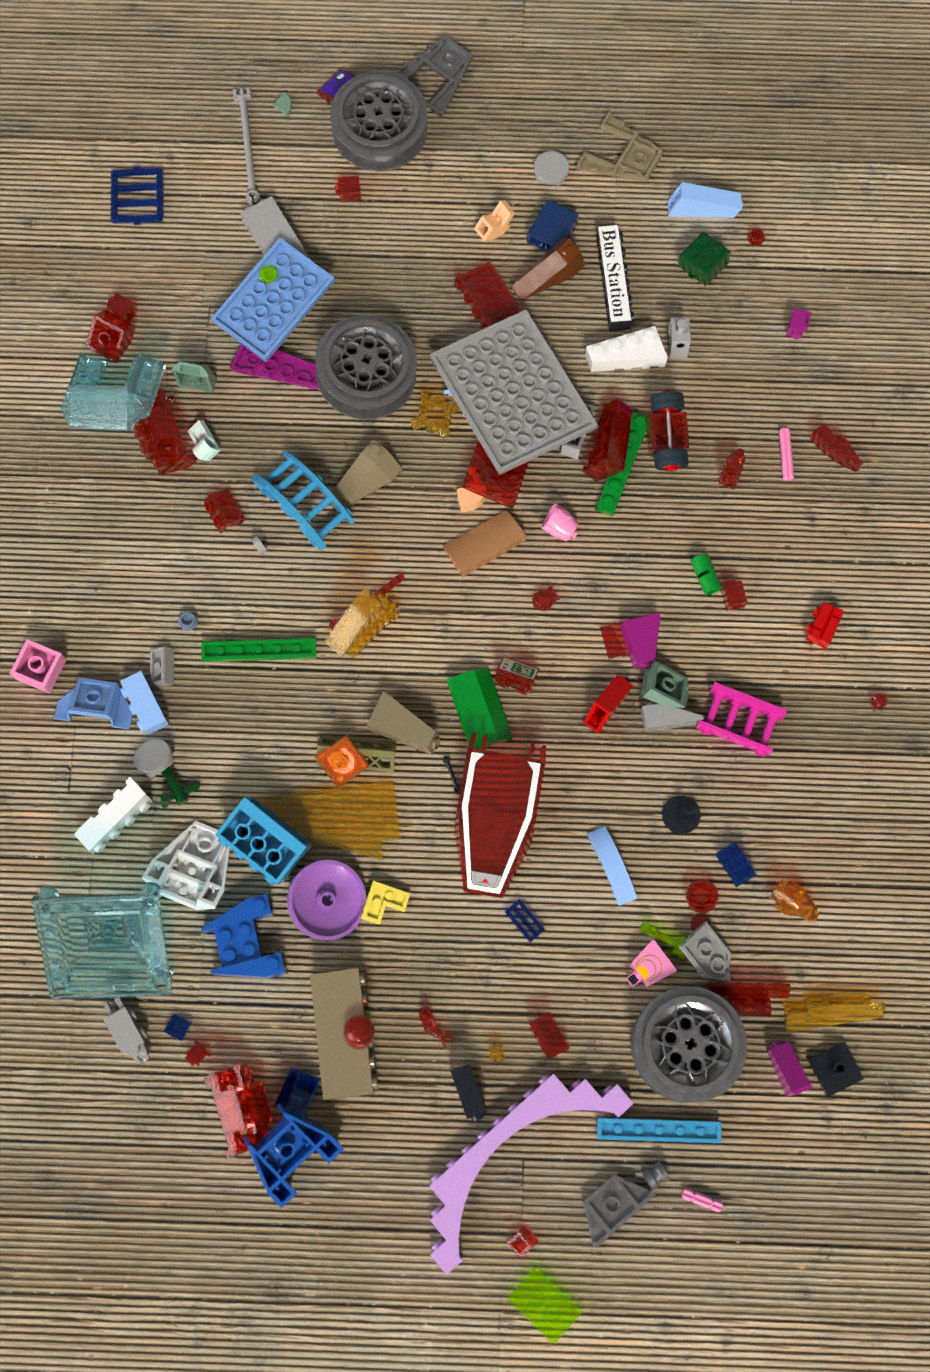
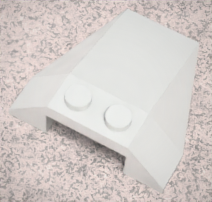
[142,821,230,910]

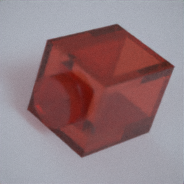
[335,176,361,203]
[106,292,137,325]
[721,580,747,611]

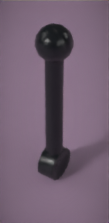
[443,756,461,795]

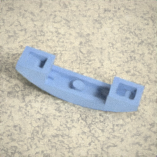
[587,826,637,906]

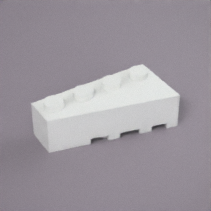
[585,326,667,372]

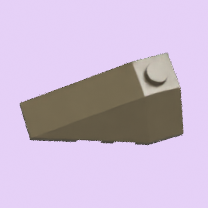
[330,439,403,508]

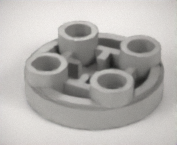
[534,151,569,185]
[134,739,174,778]

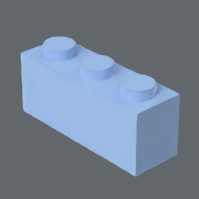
[120,671,169,735]

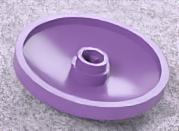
[287,860,366,940]

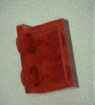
[204,489,245,533]

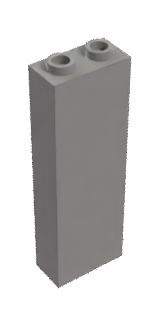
[240,196,312,261]

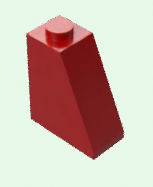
[583,674,633,734]

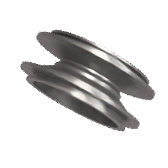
[330,71,428,172]
[315,315,417,420]
[631,987,747,1103]

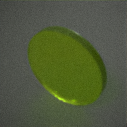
[259,266,277,283]

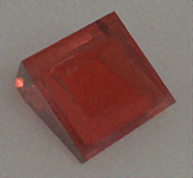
[506,1225,538,1259]

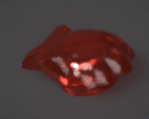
[532,586,560,611]

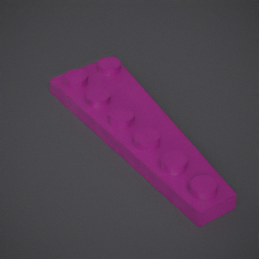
[230,344,319,390]

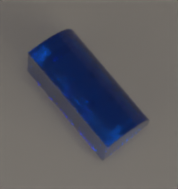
[715,841,757,888]
[274,1067,320,1116]

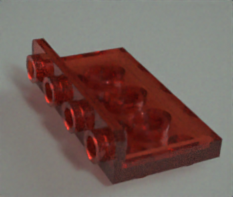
[454,261,521,330]

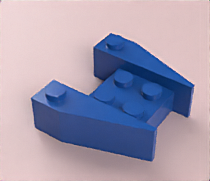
[201,894,287,979]
[243,1104,344,1208]

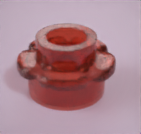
[748,229,765,246]
[870,693,889,710]

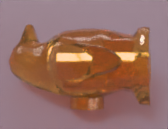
[769,880,819,922]

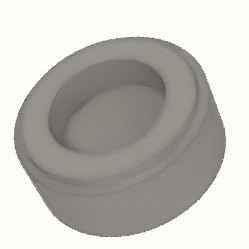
[251,535,267,554]

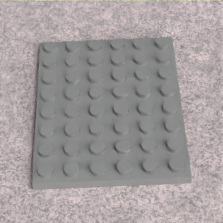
[430,310,598,475]

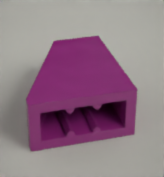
[620,612,660,670]
[767,1040,812,1096]

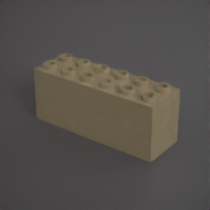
[310,968,378,1101]

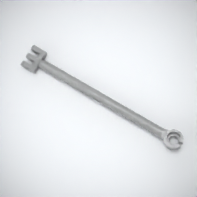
[233,87,261,206]

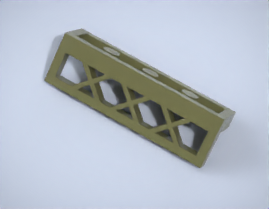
[317,736,397,772]

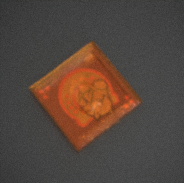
[315,735,370,788]

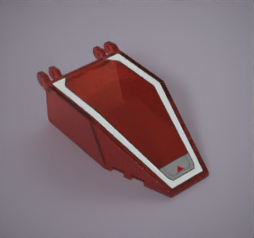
[454,733,546,899]

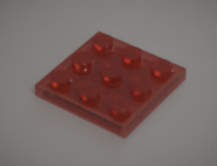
[461,442,528,509]

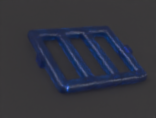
[111,166,164,225]

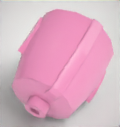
[541,503,579,541]

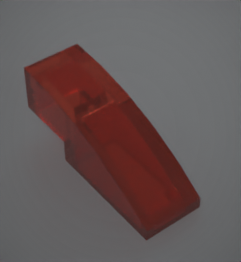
[810,424,863,472]

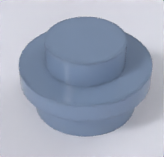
[178,612,198,631]

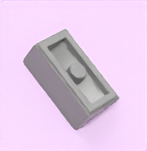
[150,646,174,687]

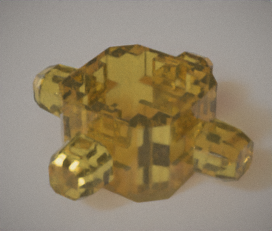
[410,391,460,439]

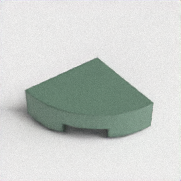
[274,92,291,116]

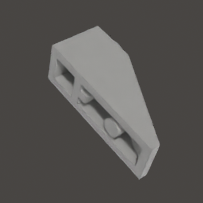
[640,702,704,733]

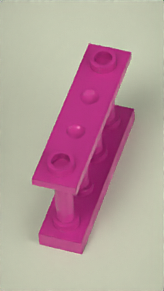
[696,682,787,757]

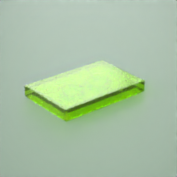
[507,1266,582,1345]

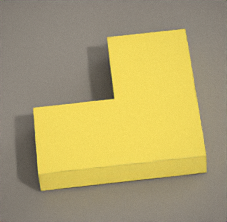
[360,880,411,925]

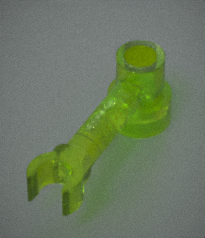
[639,922,686,960]

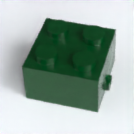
[678,231,731,287]

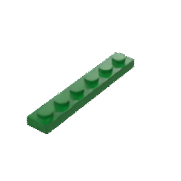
[596,412,651,517]
[201,638,317,662]

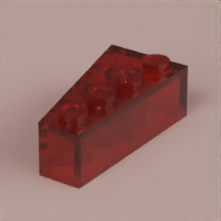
[582,399,633,482]

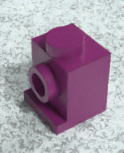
[786,308,811,339]

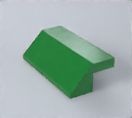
[446,668,513,751]

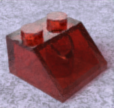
[85,310,136,363]

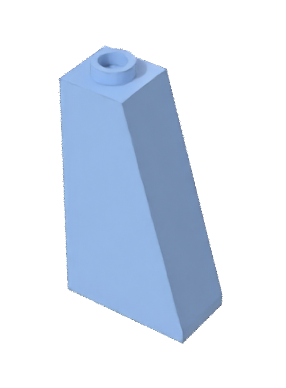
[668,182,743,218]

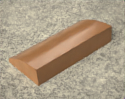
[443,510,526,578]

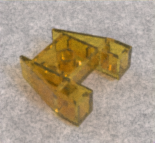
[324,588,401,659]

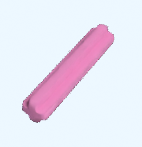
[779,428,794,481]

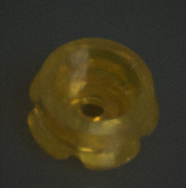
[489,1043,504,1064]

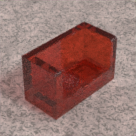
[528,1012,570,1060]

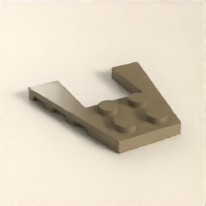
[576,112,663,182]

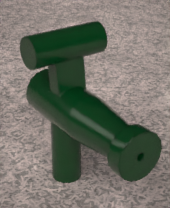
[160,767,200,808]

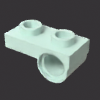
[188,420,221,461]

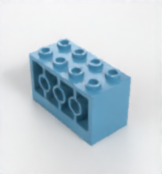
[215,796,313,885]

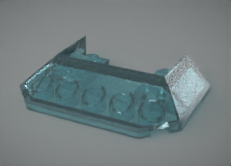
[60,352,166,431]

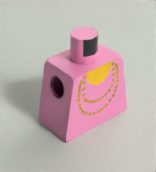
[626,939,677,987]

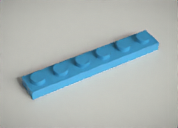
[597,1118,721,1143]

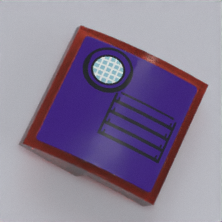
[316,69,355,103]

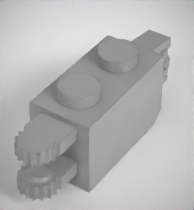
[103,994,150,1065]

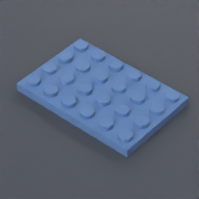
[211,238,336,362]

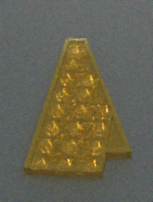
[238,781,400,860]

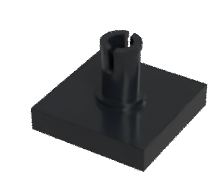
[807,1042,864,1097]

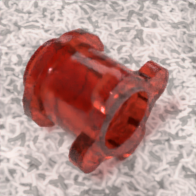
[185,1040,211,1066]

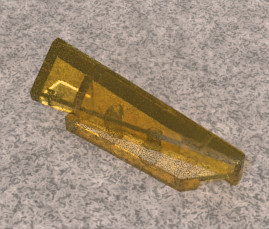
[783,992,886,1032]

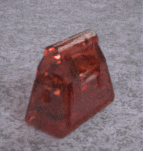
[719,448,745,490]

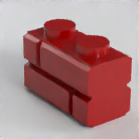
[805,602,844,649]

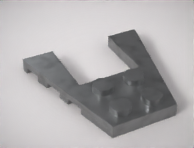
[395,36,473,118]

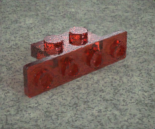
[709,982,791,1015]

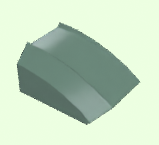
[172,361,217,393]
[640,661,689,708]

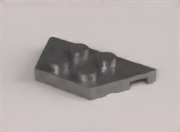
[582,1174,656,1249]

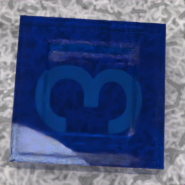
[164,1014,192,1042]

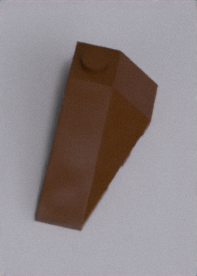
[511,237,585,300]

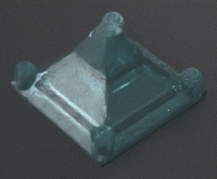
[32,882,174,999]

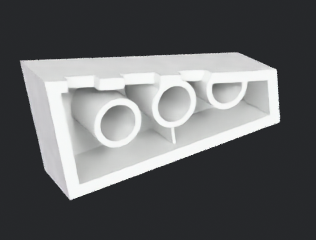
[74,777,153,854]

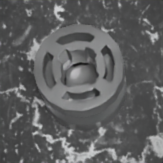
[642,1161,670,1190]

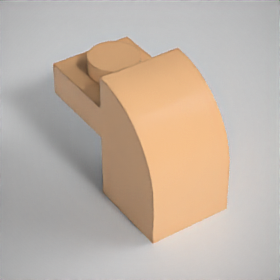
[474,200,515,241]
[457,467,486,513]

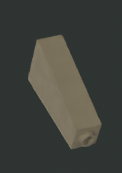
[367,692,440,755]

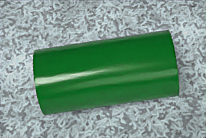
[691,554,722,596]

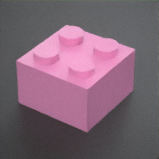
[10,639,67,694]

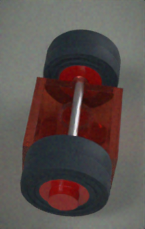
[646,390,689,472]

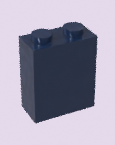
[527,200,579,252]

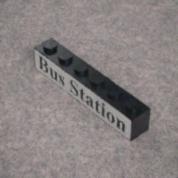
[596,224,634,331]

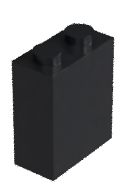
[450,1064,487,1122]

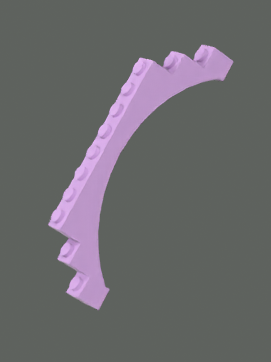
[430,1074,634,1275]

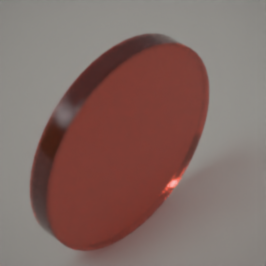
[690,915,710,932]

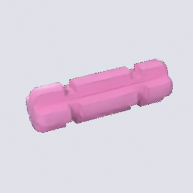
[682,1188,723,1212]

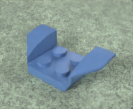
[54,677,133,729]

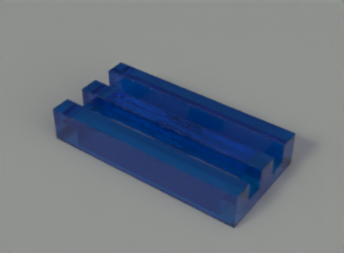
[504,899,545,943]

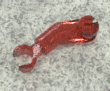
[419,1007,453,1047]

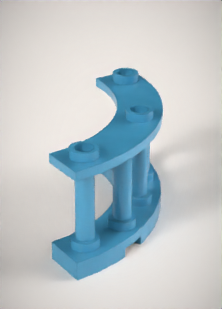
[251,450,354,551]

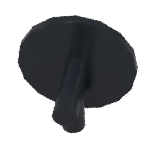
[662,796,701,834]

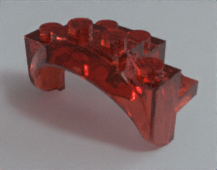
[133,388,197,475]
[204,1064,272,1159]

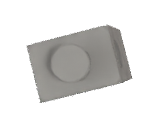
[667,318,691,359]

